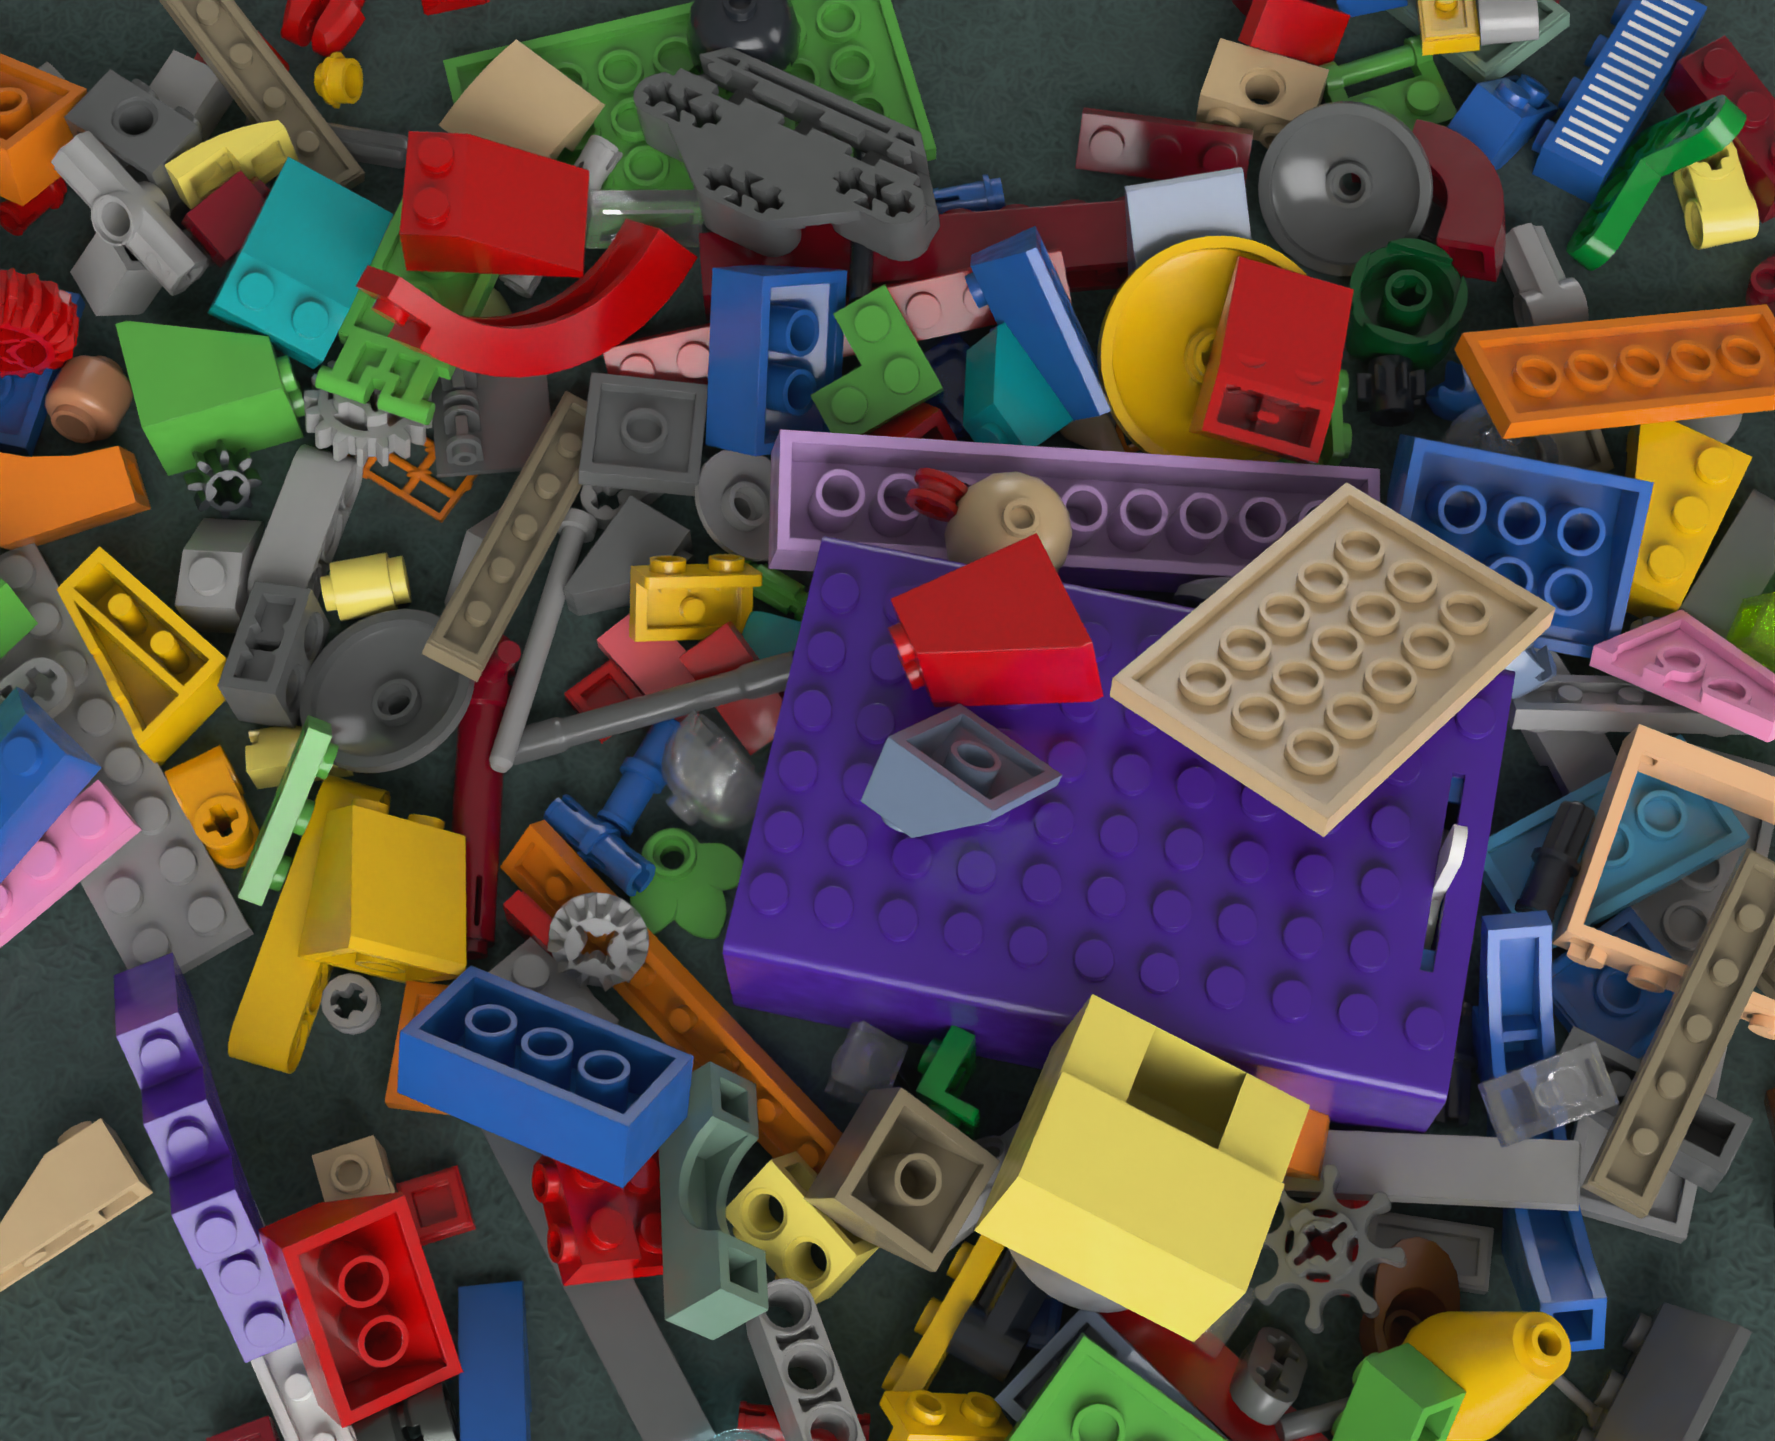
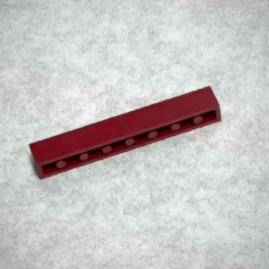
[699,196,1128,321]

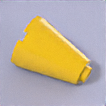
[1402,1311,1571,1441]

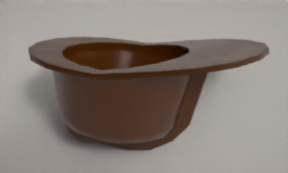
[1359,1236,1460,1357]

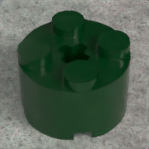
[1345,238,1468,373]

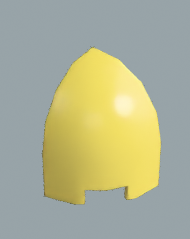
[245,726,354,789]

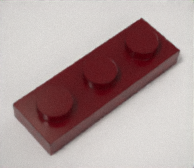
[1075,107,1253,184]

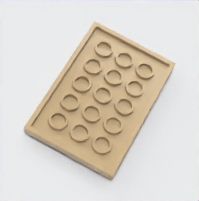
[1110,482,1556,837]

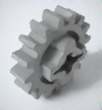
[304,360,433,467]

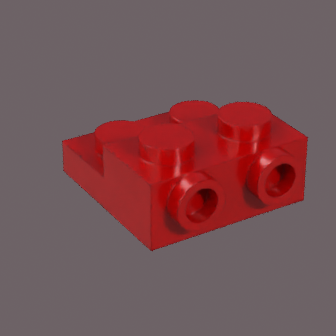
[532,1149,663,1286]

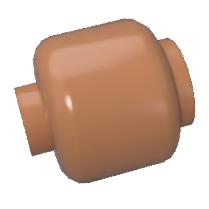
[45,355,133,443]

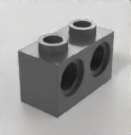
[217,581,331,728]

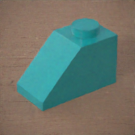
[963,322,1073,446]

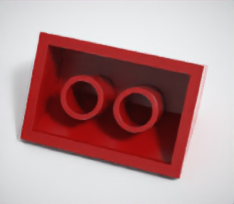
[258,1192,463,1428]

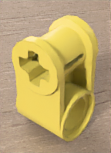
[1673,142,1759,250]

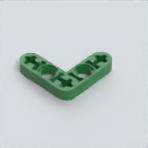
[1566,95,1747,271]

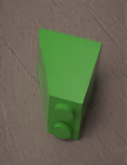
[115,321,305,476]

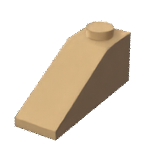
[0,1118,153,1292]

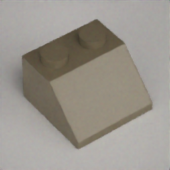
[804,1087,1000,1272]

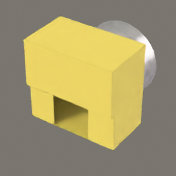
[974,994,1310,1342]

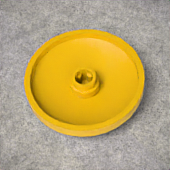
[1097,236,1307,462]

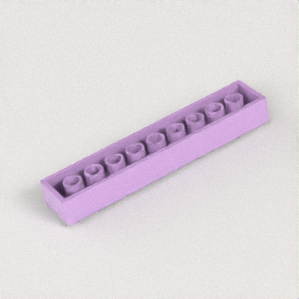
[768,429,1380,593]

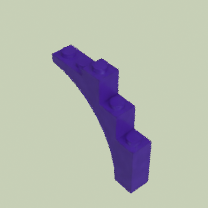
[113,952,296,1363]

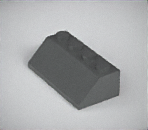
[1572,1302,1752,1441]

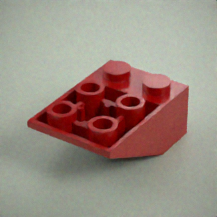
[1189,256,1354,464]

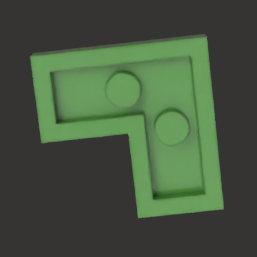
[810,284,944,435]

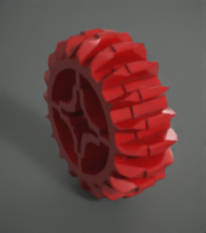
[0,267,79,379]

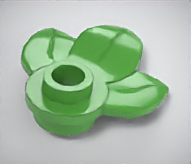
[630,828,743,939]

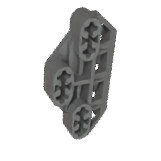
[633,47,940,261]

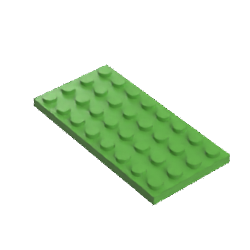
[443,0,936,243]

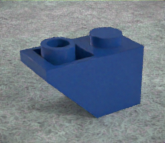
[1447,74,1559,170]

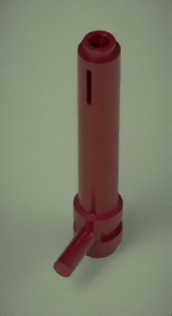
[451,635,521,960]

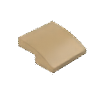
[439,39,605,160]

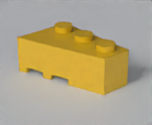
[1625,421,1752,619]
[56,546,227,767]

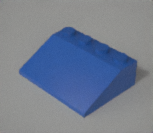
[1386,434,1654,658]

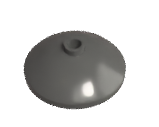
[1258,101,1433,276]
[300,609,475,773]

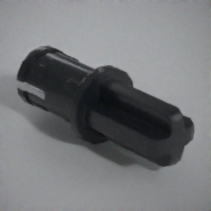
[1515,801,1595,922]
[1433,1001,1478,1129]

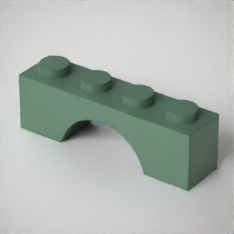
[659,1061,769,1340]

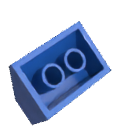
[965,226,1111,421]
[705,265,847,456]
[0,687,102,884]

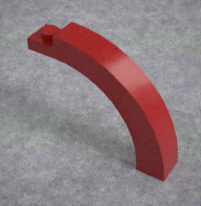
[356,219,698,378]

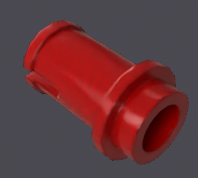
[0,177,67,236]

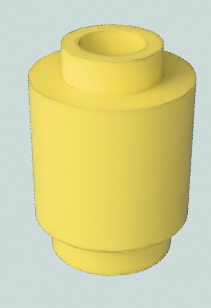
[320,552,412,621]

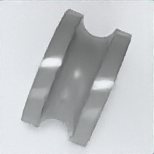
[321,973,381,1035]

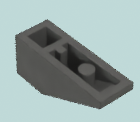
[1543,1026,1753,1193]

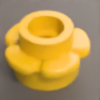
[314,52,363,109]

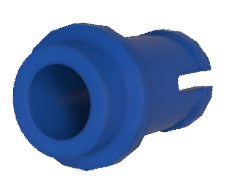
[933,174,1006,215]

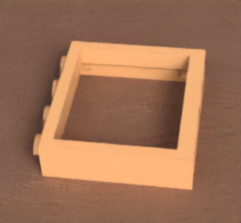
[1552,724,1775,1040]

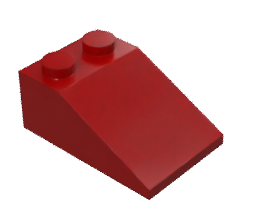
[399,131,590,278]

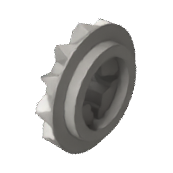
[547,892,649,992]

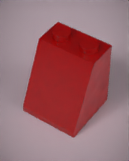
[887,533,1104,707]

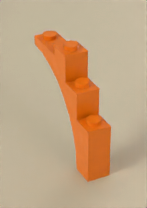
[0,446,151,550]

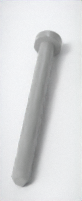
[489,508,598,773]

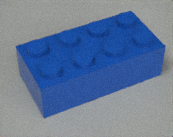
[397,966,694,1188]

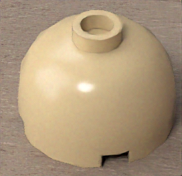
[944,471,1072,572]

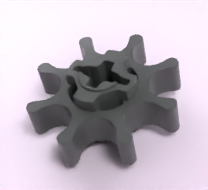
[1255,1164,1407,1334]

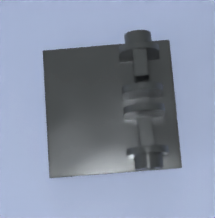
[432,367,551,478]

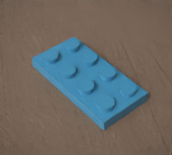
[1482,734,1750,949]

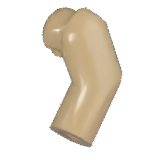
[1059,414,1125,452]

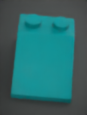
[207,157,393,369]

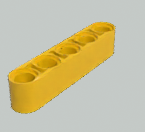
[228,775,391,1074]

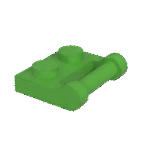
[1318,34,1457,131]

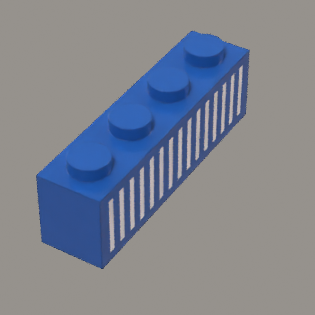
[1531,0,1707,204]

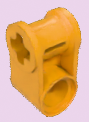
[164,745,260,869]

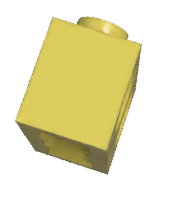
[726,1151,879,1304]

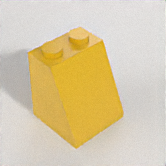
[297,799,467,984]

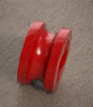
[905,468,968,522]

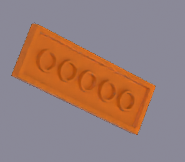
[1454,304,1775,439]

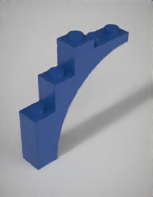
[1472,910,1607,1352]

